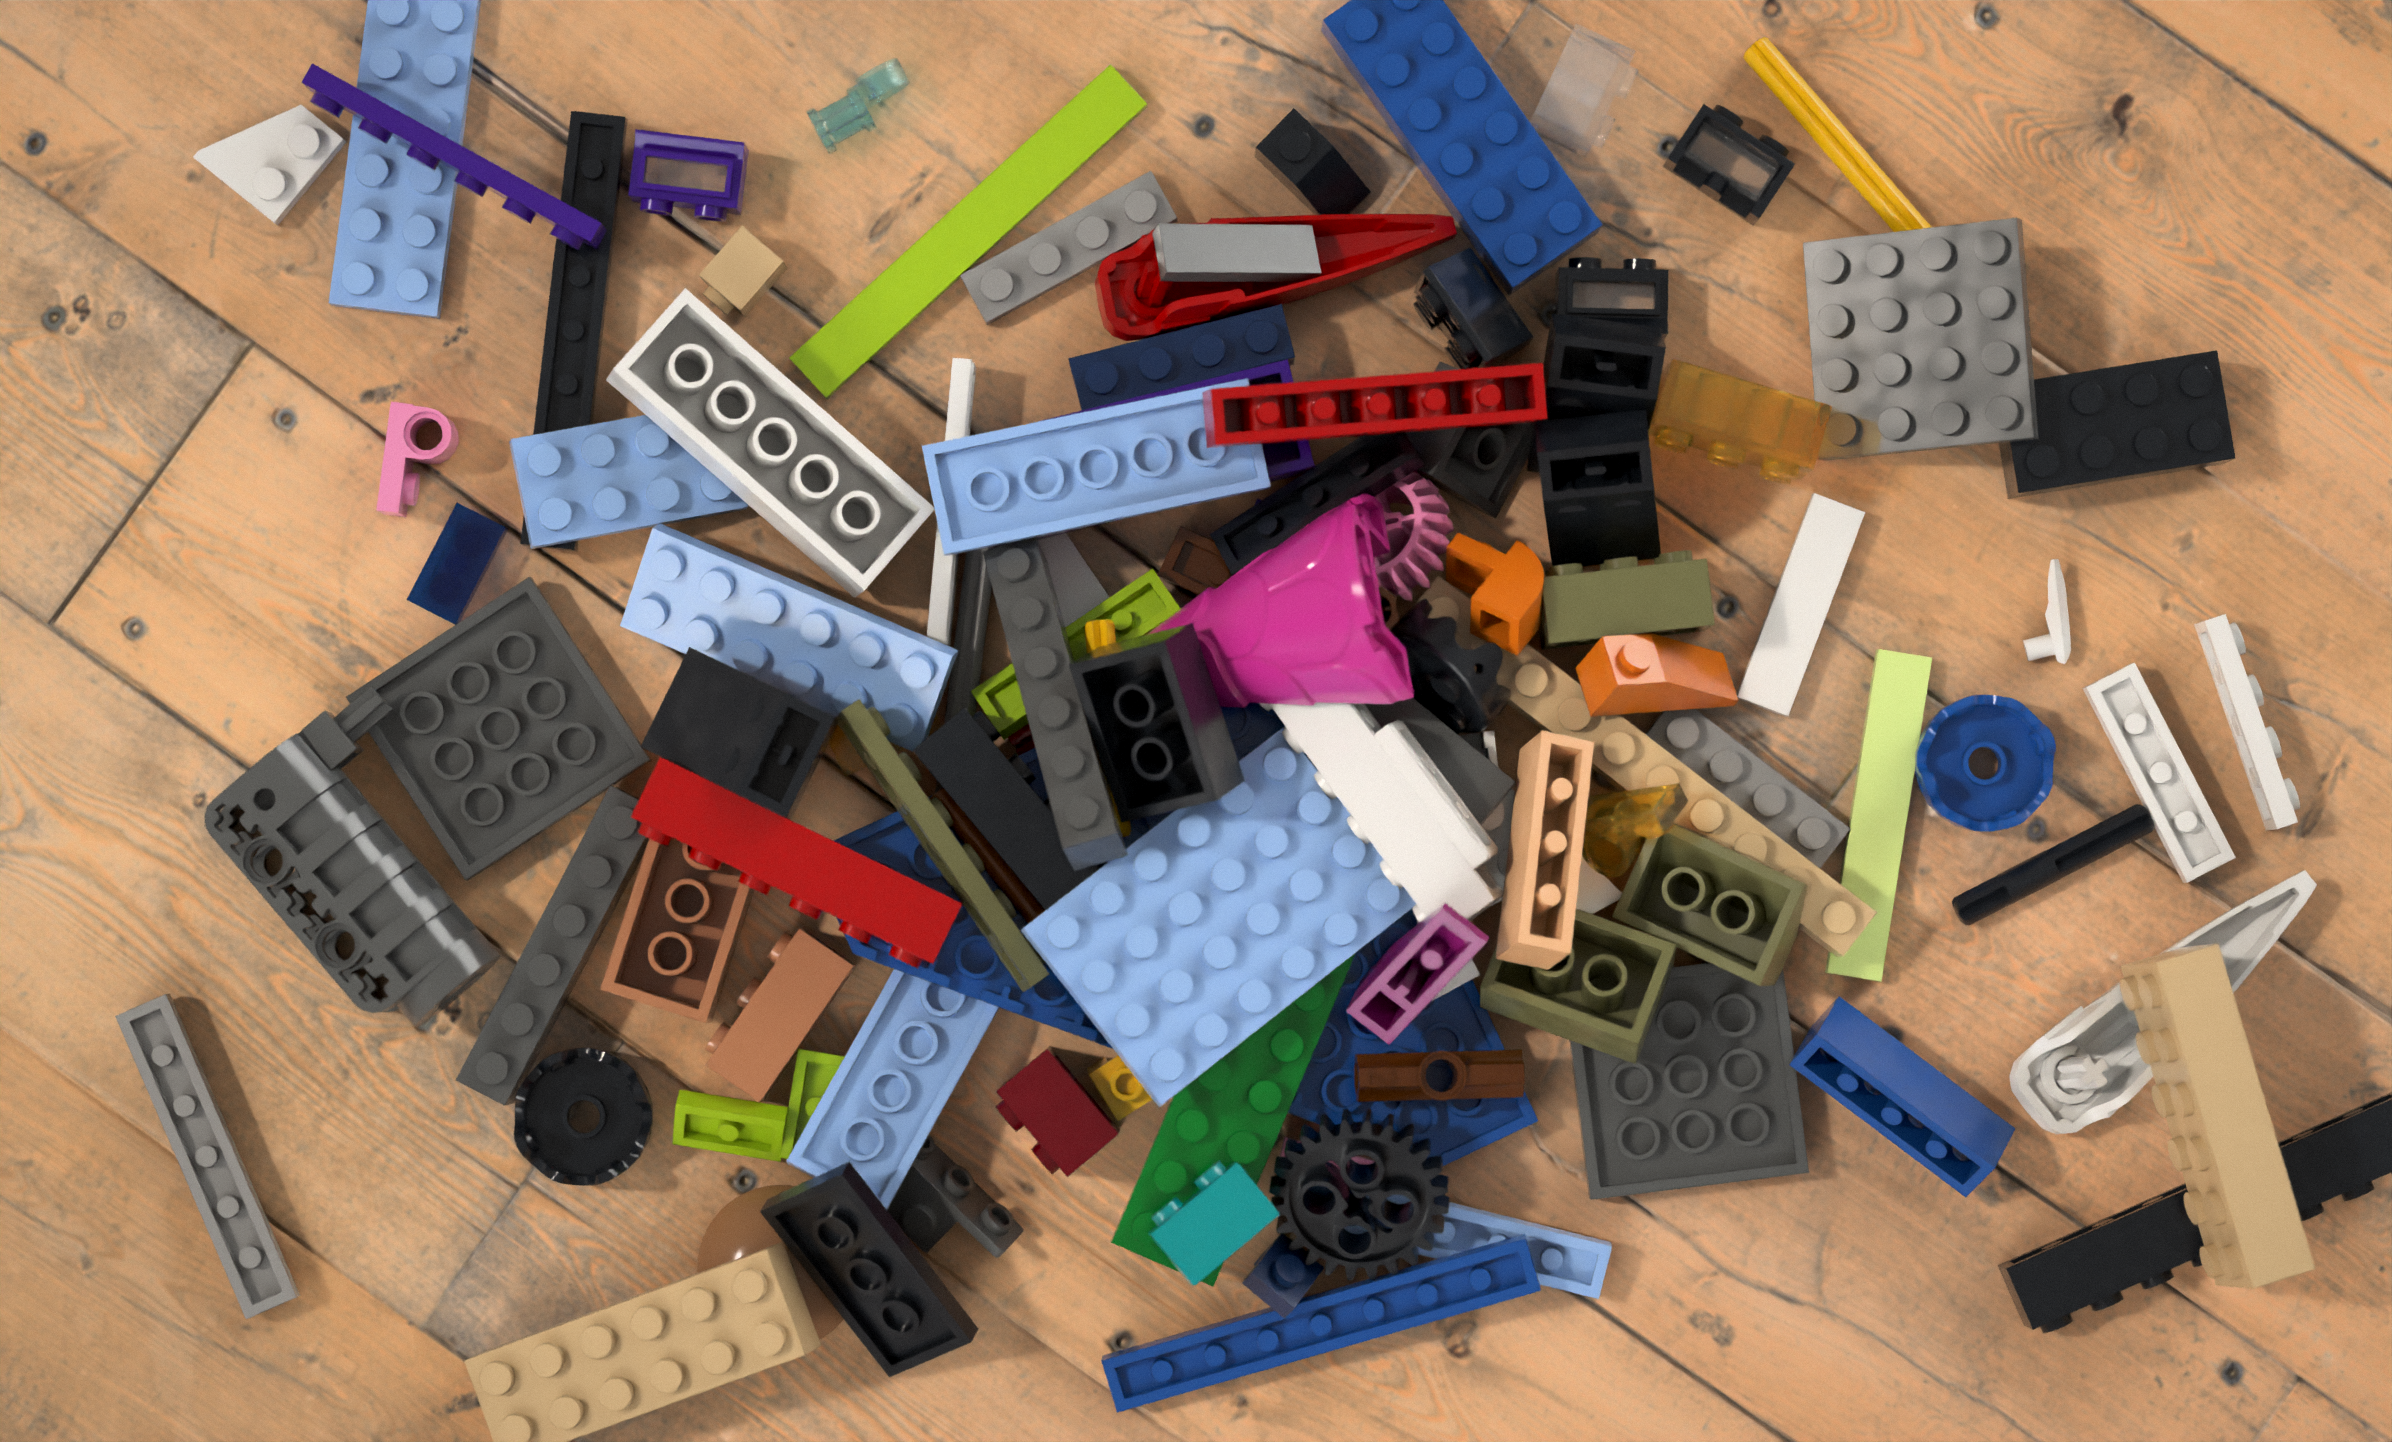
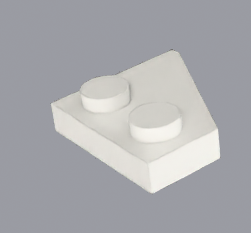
[193,105,346,226]

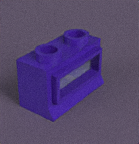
[628,129,749,222]

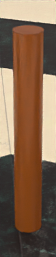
[929,787,1046,924]

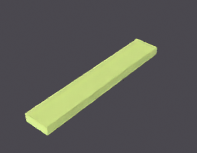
[1825,649,1932,982]

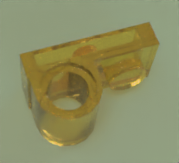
[1582,783,1688,877]

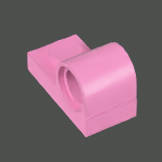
[376,402,459,517]

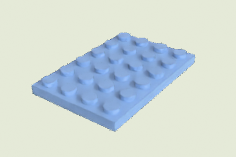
[1021,728,1416,1107]

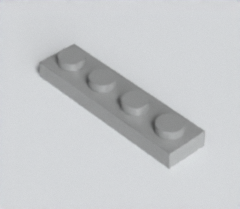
[960,171,1177,325]
[1646,709,1850,868]

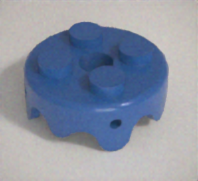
[1915,695,2056,832]

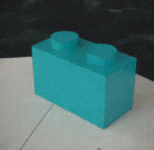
[1148,1160,1280,1286]

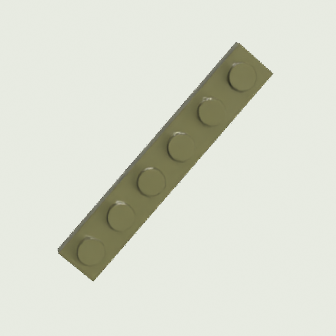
[836,699,1049,992]

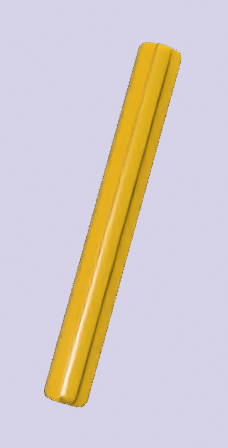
[1743,37,1932,232]

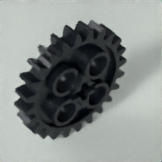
[1269,1109,1450,1280]

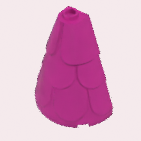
[1147,494,1414,708]

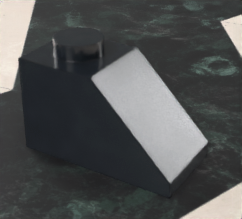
[1255,108,1371,215]

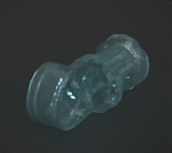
[806,58,911,154]

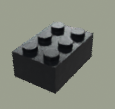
[1069,623,1245,823]

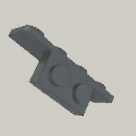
[887,1135,1023,1258]

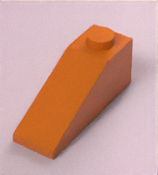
[1575,633,1739,717]

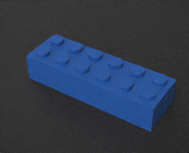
[1321,0,1603,296]

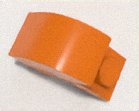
[1446,532,1544,656]

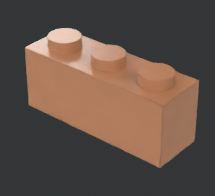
[705,928,857,1103]

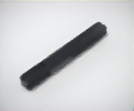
[1952,804,2154,925]

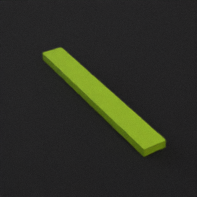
[789,64,1148,399]

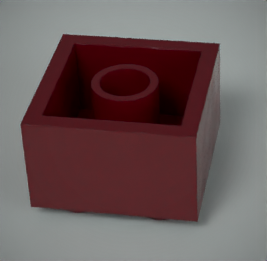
[995,1046,1120,1177]

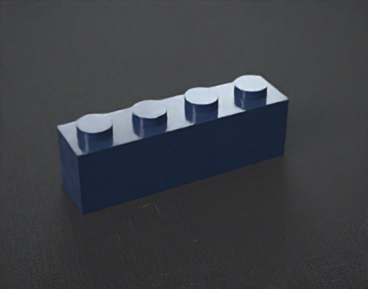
[1068,304,1295,411]

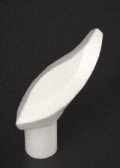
[2023,559,2071,664]

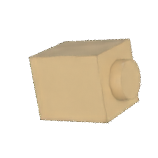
[699,226,787,317]

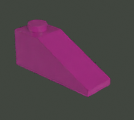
[1346,903,1489,1045]

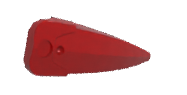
[1095,214,1457,341]

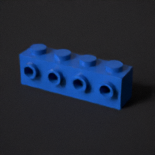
[1789,996,2016,1197]

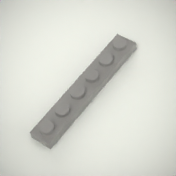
[115,994,300,1319]

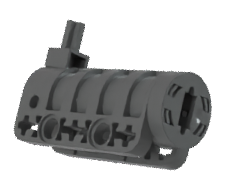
[204,686,501,1027]

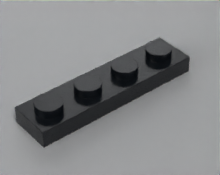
[1210,432,1425,575]

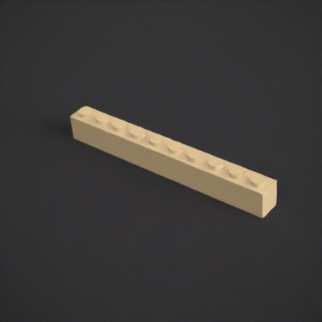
[1417,575,1877,957]

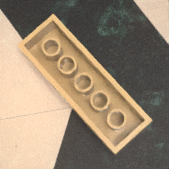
[2120,944,2315,1289]
[464,1242,821,1442]

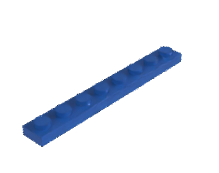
[1101,1234,1541,1412]

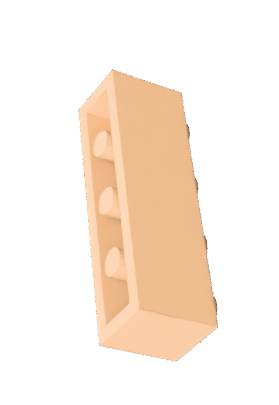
[1495,731,1594,970]

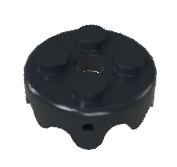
[1390,599,1512,734]
[514,1048,653,1186]

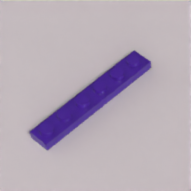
[301,63,607,250]

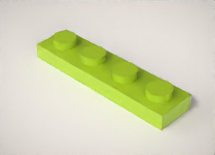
[971,568,1181,740]

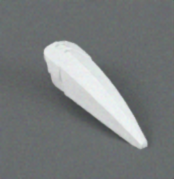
[2009,870,2317,1134]

